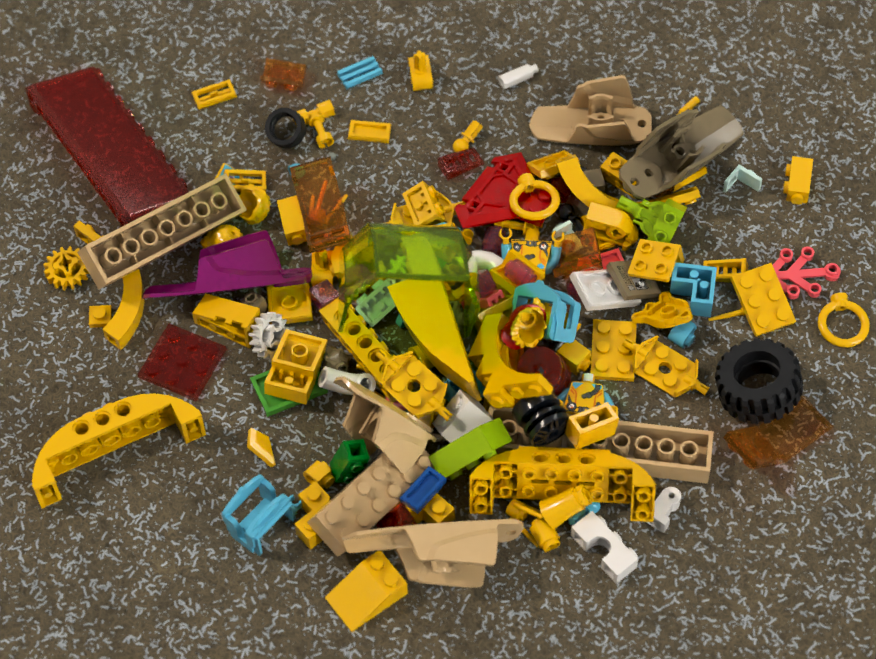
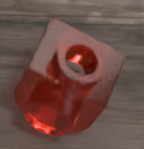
[548,176,572,203]

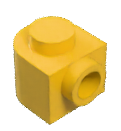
[303,461,335,489]

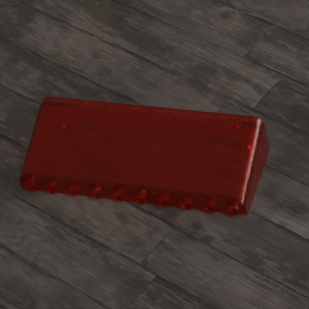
[25,66,189,227]

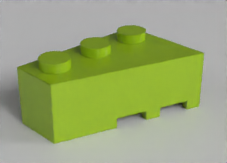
[428,417,513,480]

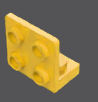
[628,239,685,282]

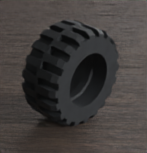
[715,338,803,424]

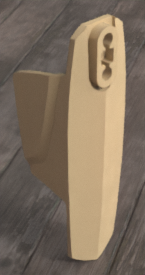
[342,519,524,588]

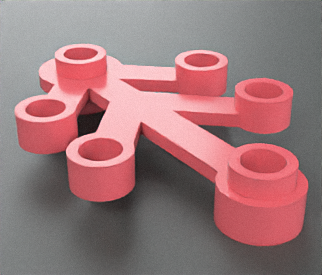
[773,247,841,299]

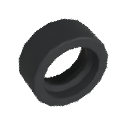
[265,108,306,148]

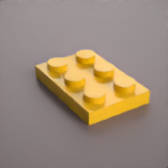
[730,263,796,337]
[590,319,637,382]

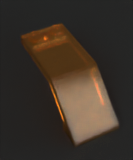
[290,156,352,253]
[723,396,834,470]

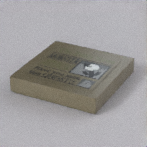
[606,260,661,301]

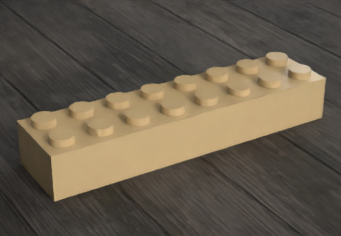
[77,173,247,290]

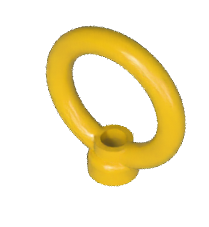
[509,173,560,220]
[818,292,870,348]

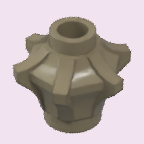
[321,346,353,372]

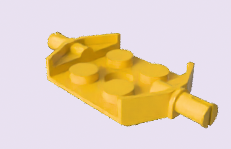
[377,191,465,240]
[622,336,710,398]
[375,348,453,422]

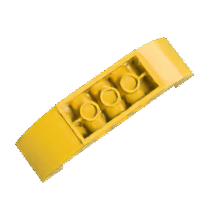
[470,446,656,522]

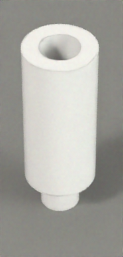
[498,64,539,89]

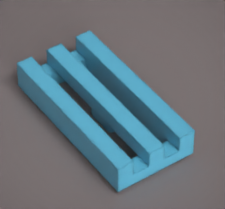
[337,56,383,89]

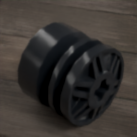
[512,390,570,447]

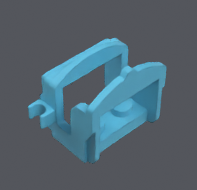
[512,280,581,343]
[222,474,302,556]

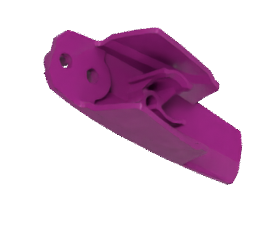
[142,230,312,299]

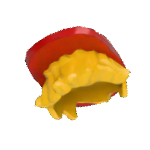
[500,297,547,350]

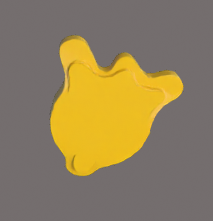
[631,291,693,328]

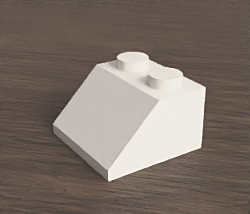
[432,389,494,443]

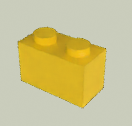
[565,402,619,450]

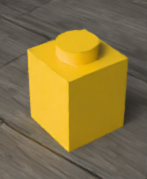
[556,340,591,375]

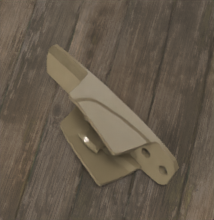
[619,105,744,200]

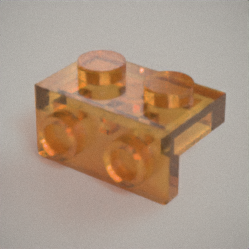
[260,58,307,92]

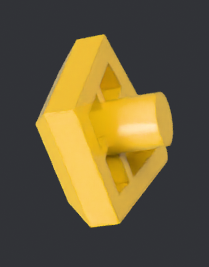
[247,428,276,467]

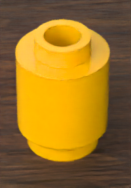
[529,518,561,553]

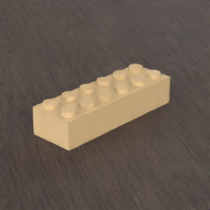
[307,449,434,557]

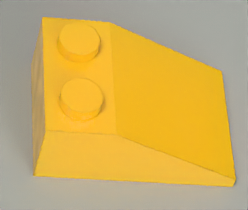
[325,551,408,632]

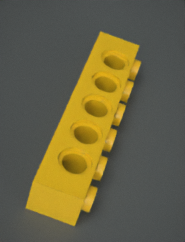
[319,297,414,403]

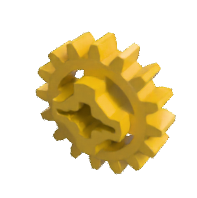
[44,246,89,291]

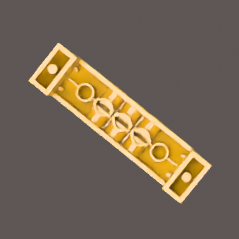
[32,394,206,509]

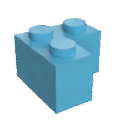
[670,262,717,317]

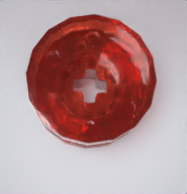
[517,346,571,396]

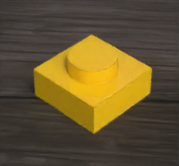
[89,305,112,328]

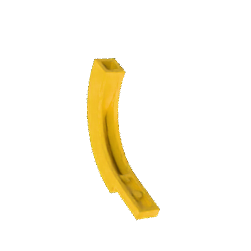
[555,154,701,221]
[73,221,144,350]

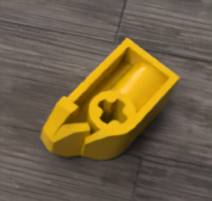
[582,202,639,251]

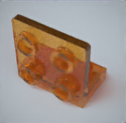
[553,228,603,279]

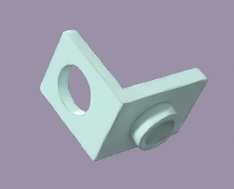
[723,165,762,193]

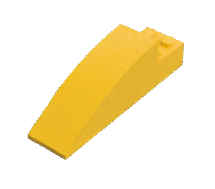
[387,233,482,401]

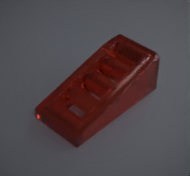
[438,148,484,181]

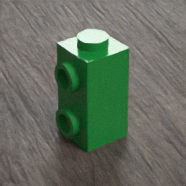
[330,439,370,484]

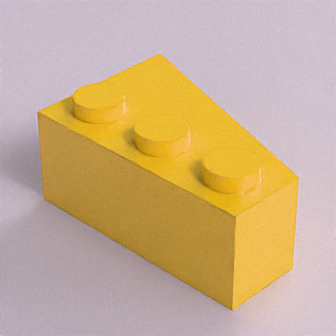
[192,294,260,349]

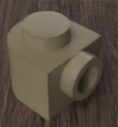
[240,292,268,313]

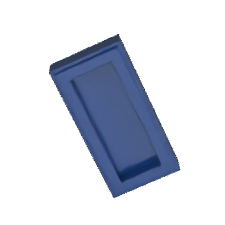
[400,466,447,514]

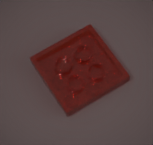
[138,324,227,401]

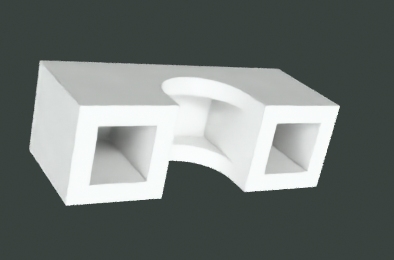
[571,511,638,584]

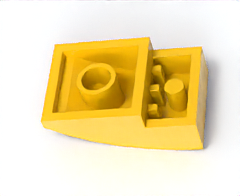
[264,329,328,405]

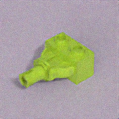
[616,195,687,243]

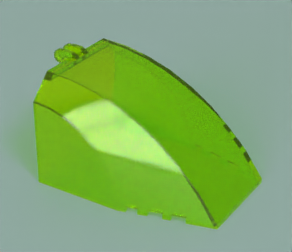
[338,222,480,337]

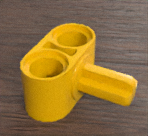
[408,50,433,91]
[311,247,334,287]

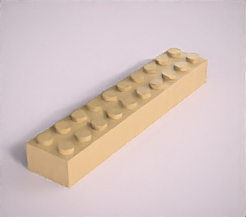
[489,406,714,484]

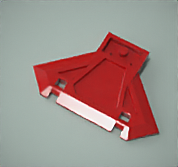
[454,152,552,229]

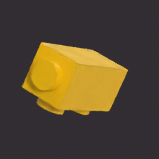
[783,156,813,205]
[277,195,309,246]

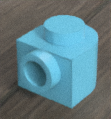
[668,321,697,348]

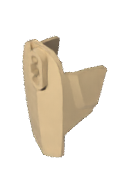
[529,75,652,146]
[333,376,437,474]

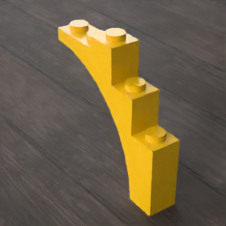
[468,313,553,408]

